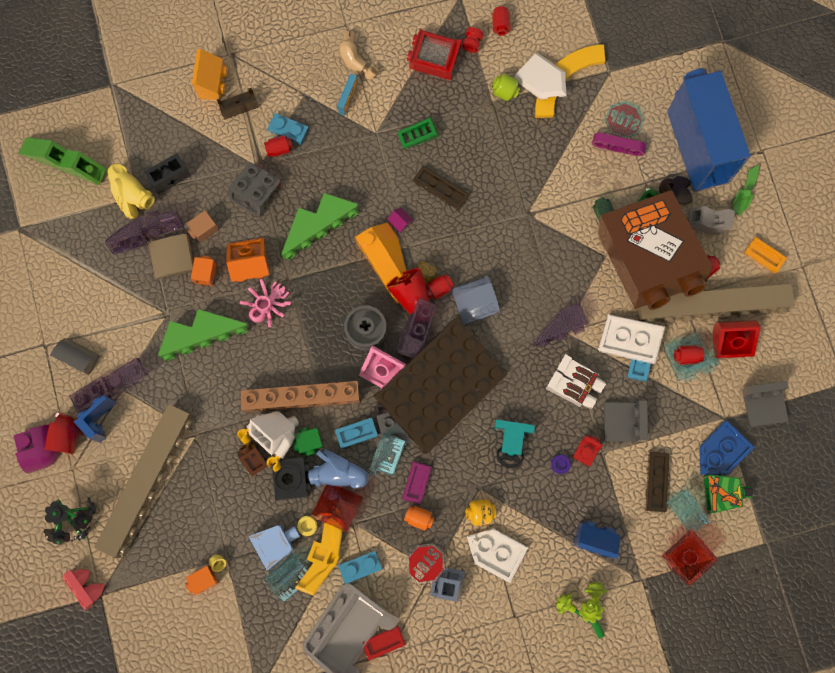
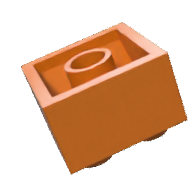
[226,237,269,282]

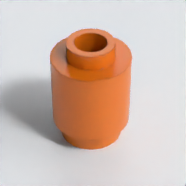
[404,506,434,531]

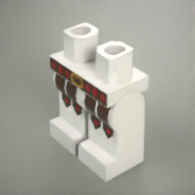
[546,354,606,409]

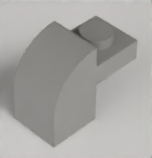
[688,206,735,234]

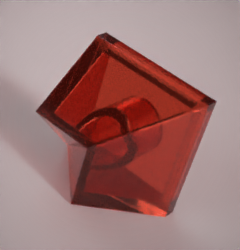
[311,484,363,532]
[661,529,719,587]

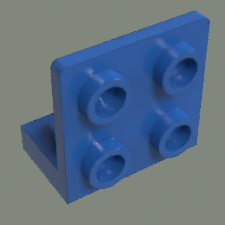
[74,395,117,443]

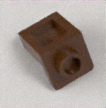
[237,442,267,476]

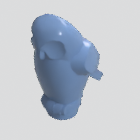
[309,449,369,489]

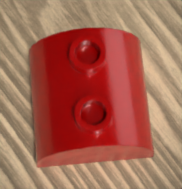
[712,320,761,358]

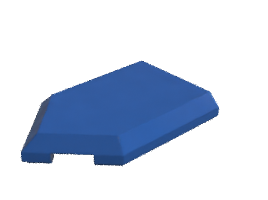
[699,420,755,475]

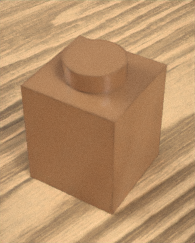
[187,210,219,242]

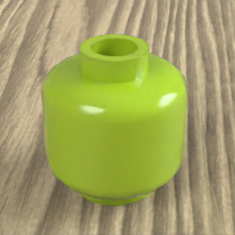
[491,73,520,101]

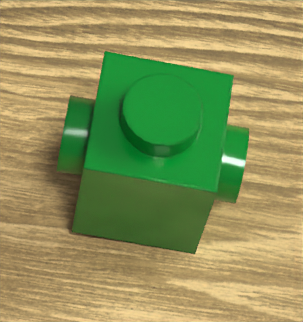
[293,427,324,457]

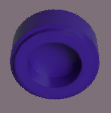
[551,454,571,474]

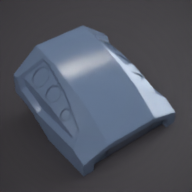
[451,276,500,325]

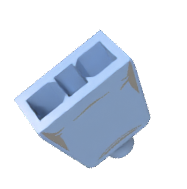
[249,525,300,570]

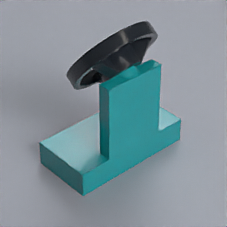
[494,420,535,468]

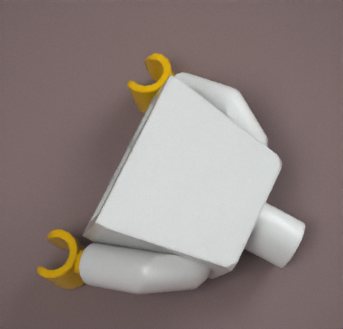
[238,411,299,472]

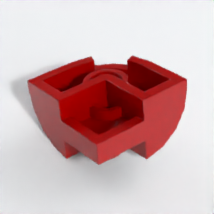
[44,412,84,455]

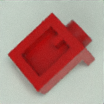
[572,435,603,467]

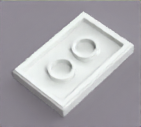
[598,314,665,365]

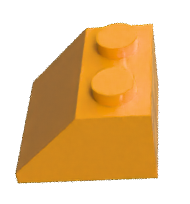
[192,49,228,100]

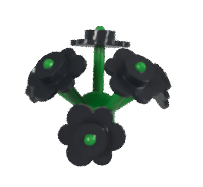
[43,497,97,545]

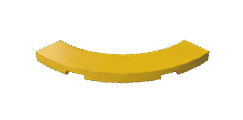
[535,44,605,118]

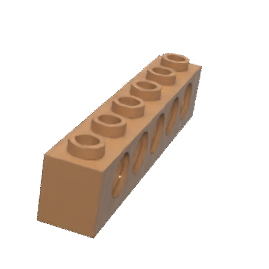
[241,381,360,413]

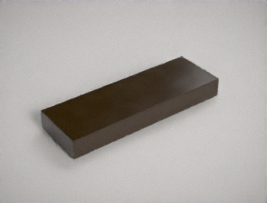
[413,165,470,211]
[645,452,669,513]

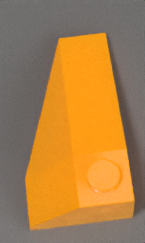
[355,222,407,304]

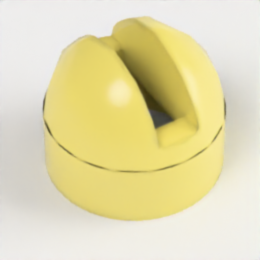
[209,554,226,572]

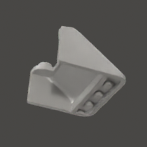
[303,584,400,673]

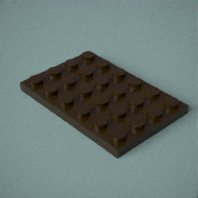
[373,317,507,454]

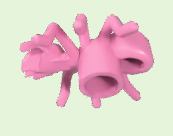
[240,279,291,327]

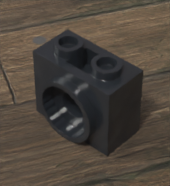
[272,457,312,501]

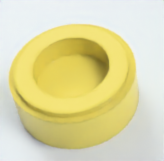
[297,516,318,536]

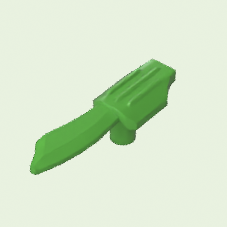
[733,165,759,216]

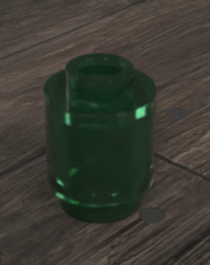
[592,197,614,222]

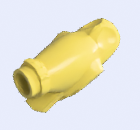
[107,163,155,219]

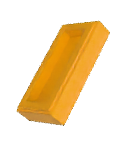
[744,236,787,274]

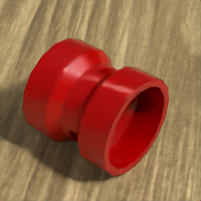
[462,27,484,53]

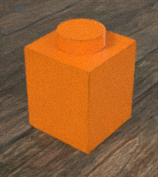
[191,256,217,286]
[185,565,219,596]

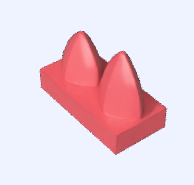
[63,569,105,611]

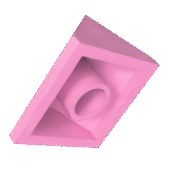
[359,346,406,388]

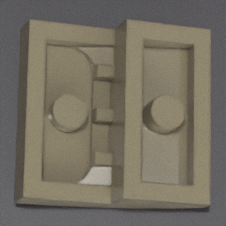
[148,234,194,280]

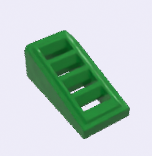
[397,117,440,149]

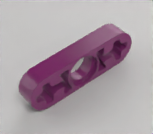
[592,133,647,156]

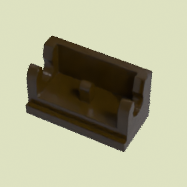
[216,87,259,120]

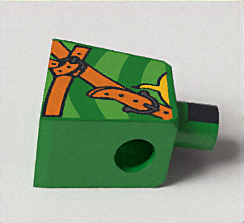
[703,475,753,514]

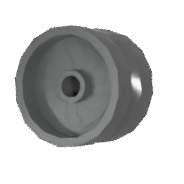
[344,305,387,351]

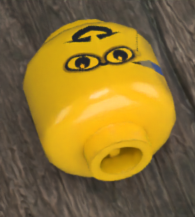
[465,499,496,526]

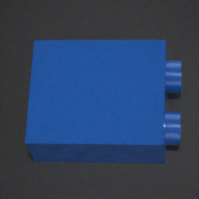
[667,68,751,192]

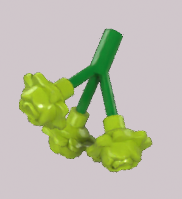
[555,582,608,638]

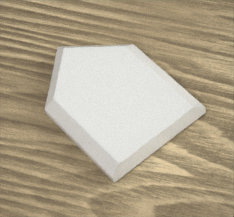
[514,53,567,100]
[467,528,528,583]

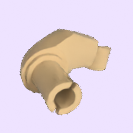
[339,31,379,80]

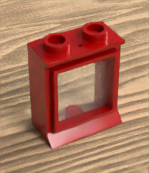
[407,28,462,81]

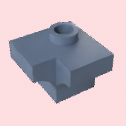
[430,568,465,602]

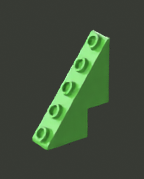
[18,137,107,185]
[282,193,359,260]
[158,309,250,361]

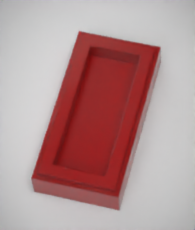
[362,626,406,661]

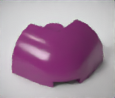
[13,425,60,474]

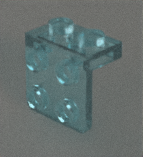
[664,333,719,382]

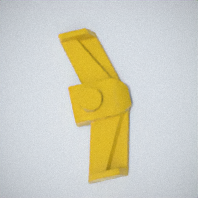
[295,513,344,596]

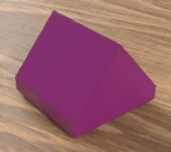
[387,207,414,233]

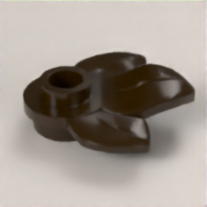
[659,176,692,204]

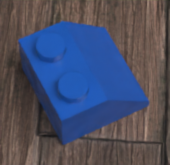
[573,520,620,559]

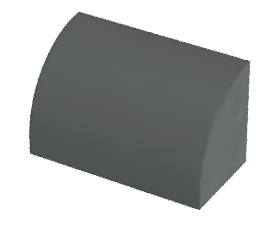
[50,338,100,375]

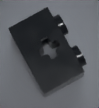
[144,153,191,194]

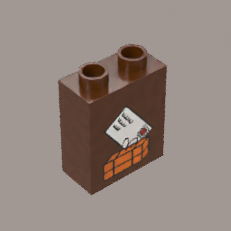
[598,190,712,310]

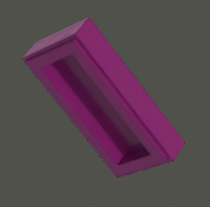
[402,461,432,505]

